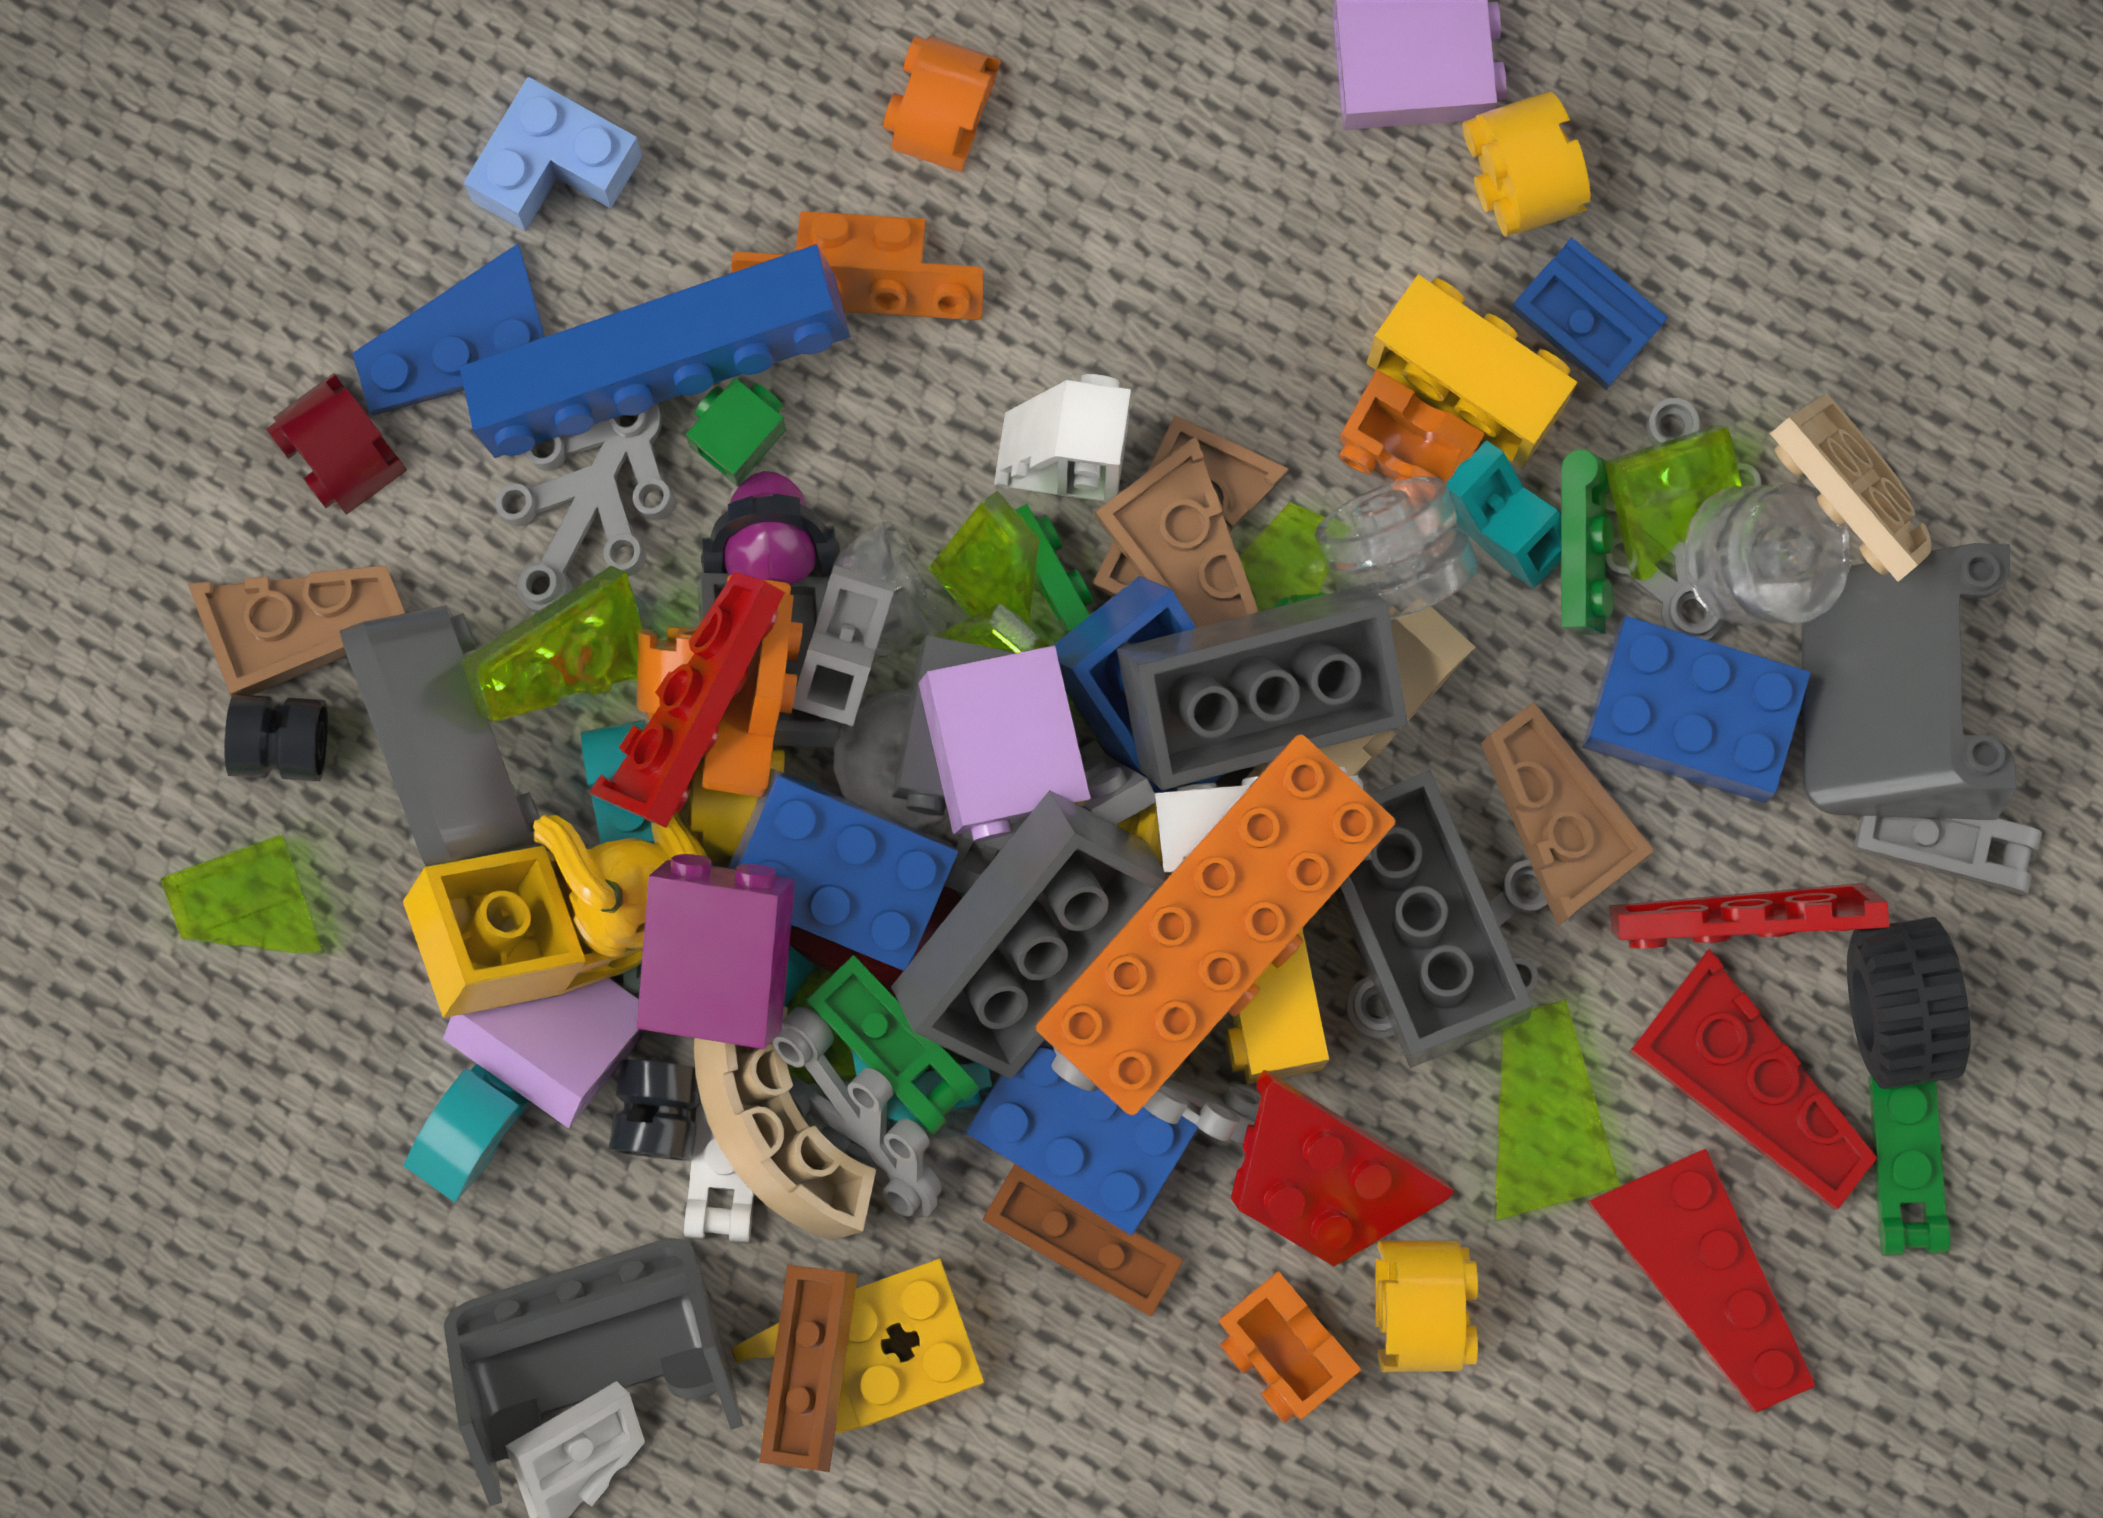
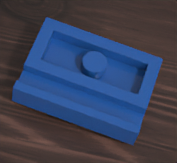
[1511,237,1668,390]

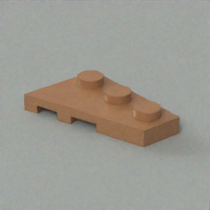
[1092,415,1289,597]
[1095,436,1259,628]
[188,566,406,696]
[1481,702,1654,927]

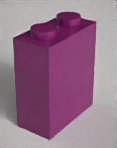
[636,854,795,1049]

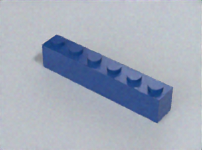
[459,244,850,458]

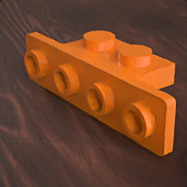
[731,211,984,320]
[701,575,803,797]

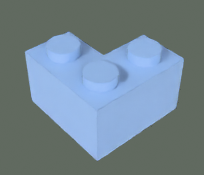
[464,77,642,231]

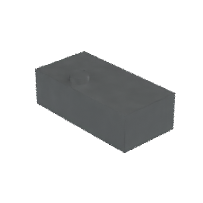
[1117,586,1408,790]
[1335,770,1534,1068]
[891,790,1168,1079]

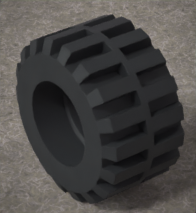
[1847,917,1971,1089]

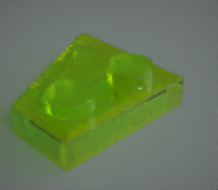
[160,834,325,956]

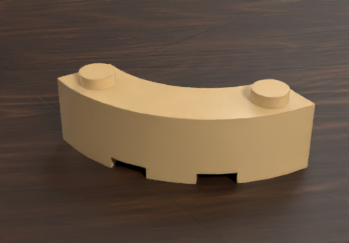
[1239,596,1476,786]
[694,1007,876,1241]

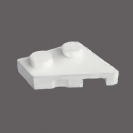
[506,1381,645,1518]

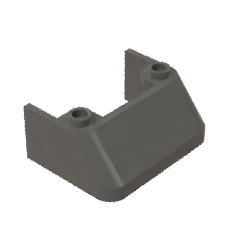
[340,605,541,867]
[444,1238,744,1506]

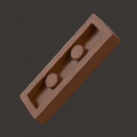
[982,1163,1184,1317]
[759,1265,858,1472]

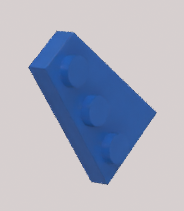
[352,244,545,416]

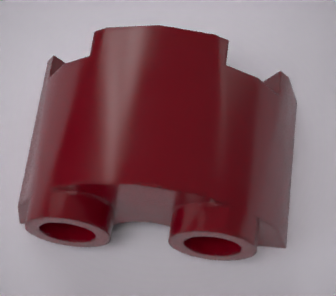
[266,373,407,515]

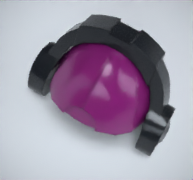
[701,471,841,585]

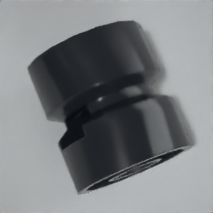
[224,694,328,782]
[609,1059,700,1161]

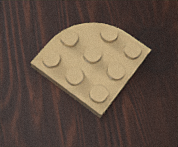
[1770,392,1932,582]

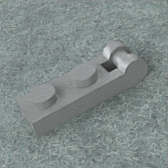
[1079,740,1156,825]
[1853,816,2042,895]

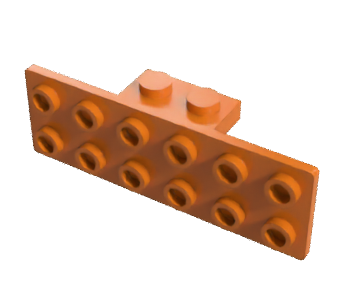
[1035,734,1395,1115]

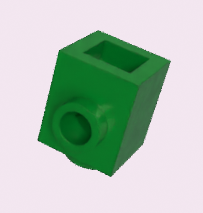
[685,378,786,487]

